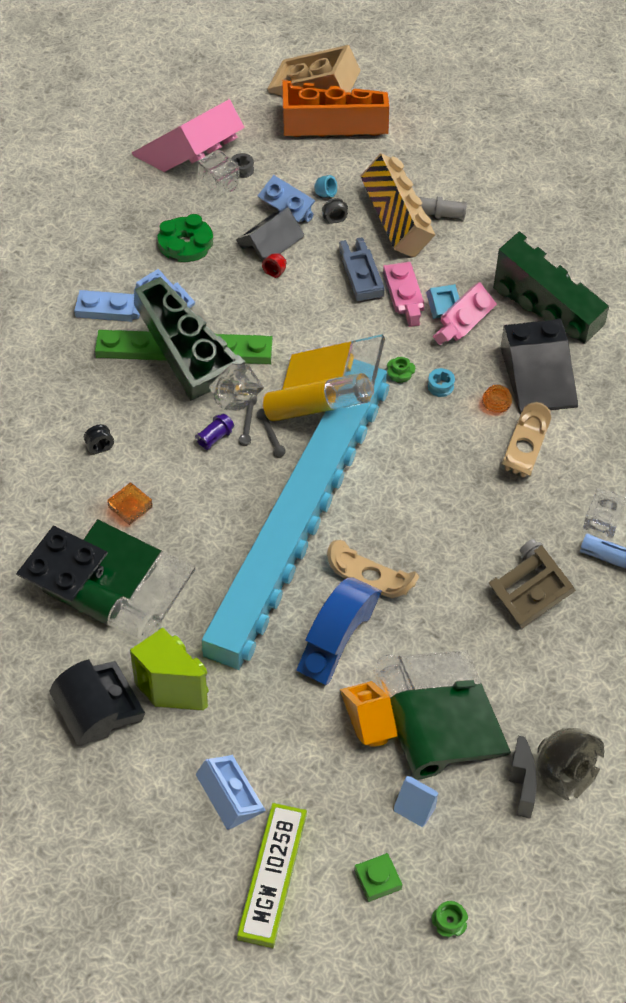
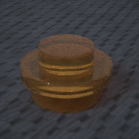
[482,385,512,413]

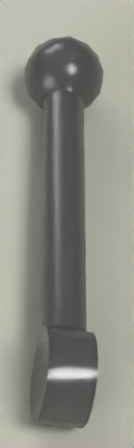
[239,394,257,446]
[257,409,286,457]

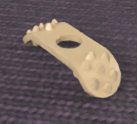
[502,402,552,477]
[327,540,419,598]

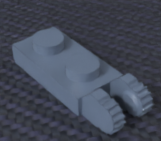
[339,237,385,301]

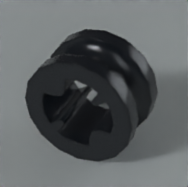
[83,424,114,454]

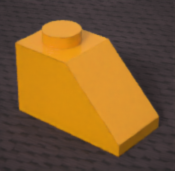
[340,681,398,747]

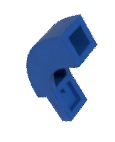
[296,577,382,685]

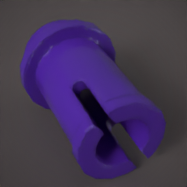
[195,413,234,450]

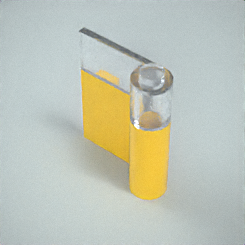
[263,334,385,422]

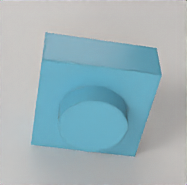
[426,284,460,319]

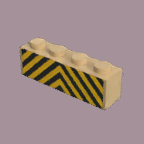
[360,153,435,257]

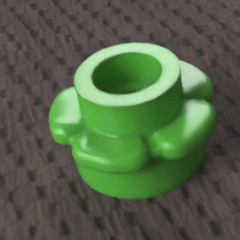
[387,357,416,383]
[432,901,468,938]

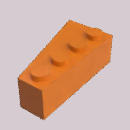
[282,80,389,137]

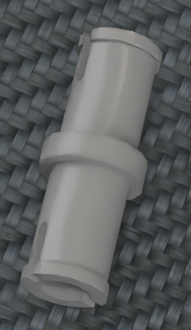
[419,196,467,220]

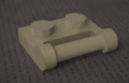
[488,545,576,629]

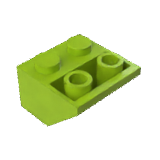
[130,627,209,711]

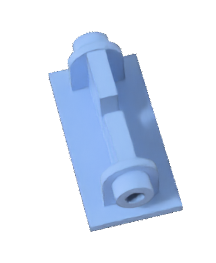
[257,175,315,222]

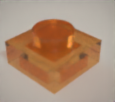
[107,482,153,525]

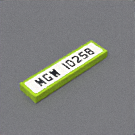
[237,803,307,948]

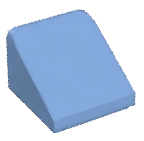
[394,776,438,827]

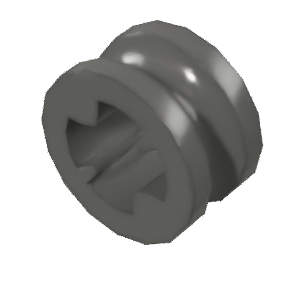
[230,153,254,178]

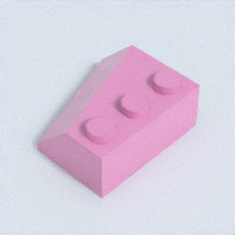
[132,99,245,172]

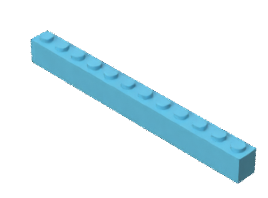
[202,361,390,670]

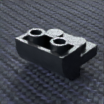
[49,659,145,745]

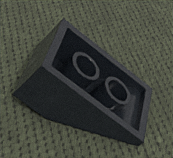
[500,319,578,414]

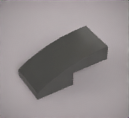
[509,735,536,819]

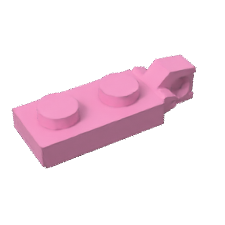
[383,262,424,327]
[432,282,497,345]

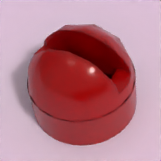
[262,253,287,278]

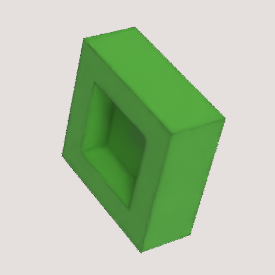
[354,853,403,902]

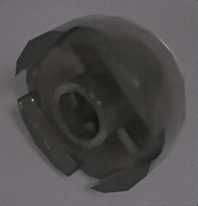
[537,728,605,800]

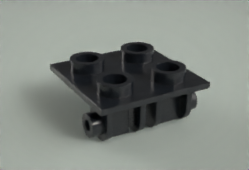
[16,525,108,602]

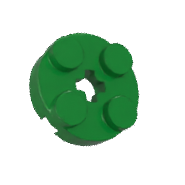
[158,214,213,262]

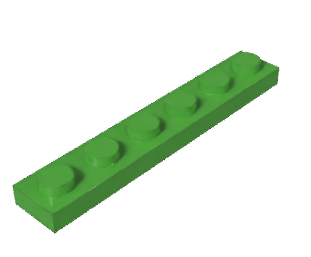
[95,330,273,364]

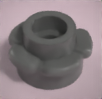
[322,198,348,224]

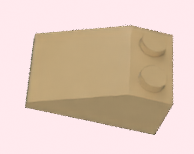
[267,45,361,96]

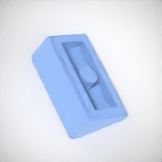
[196,755,266,830]

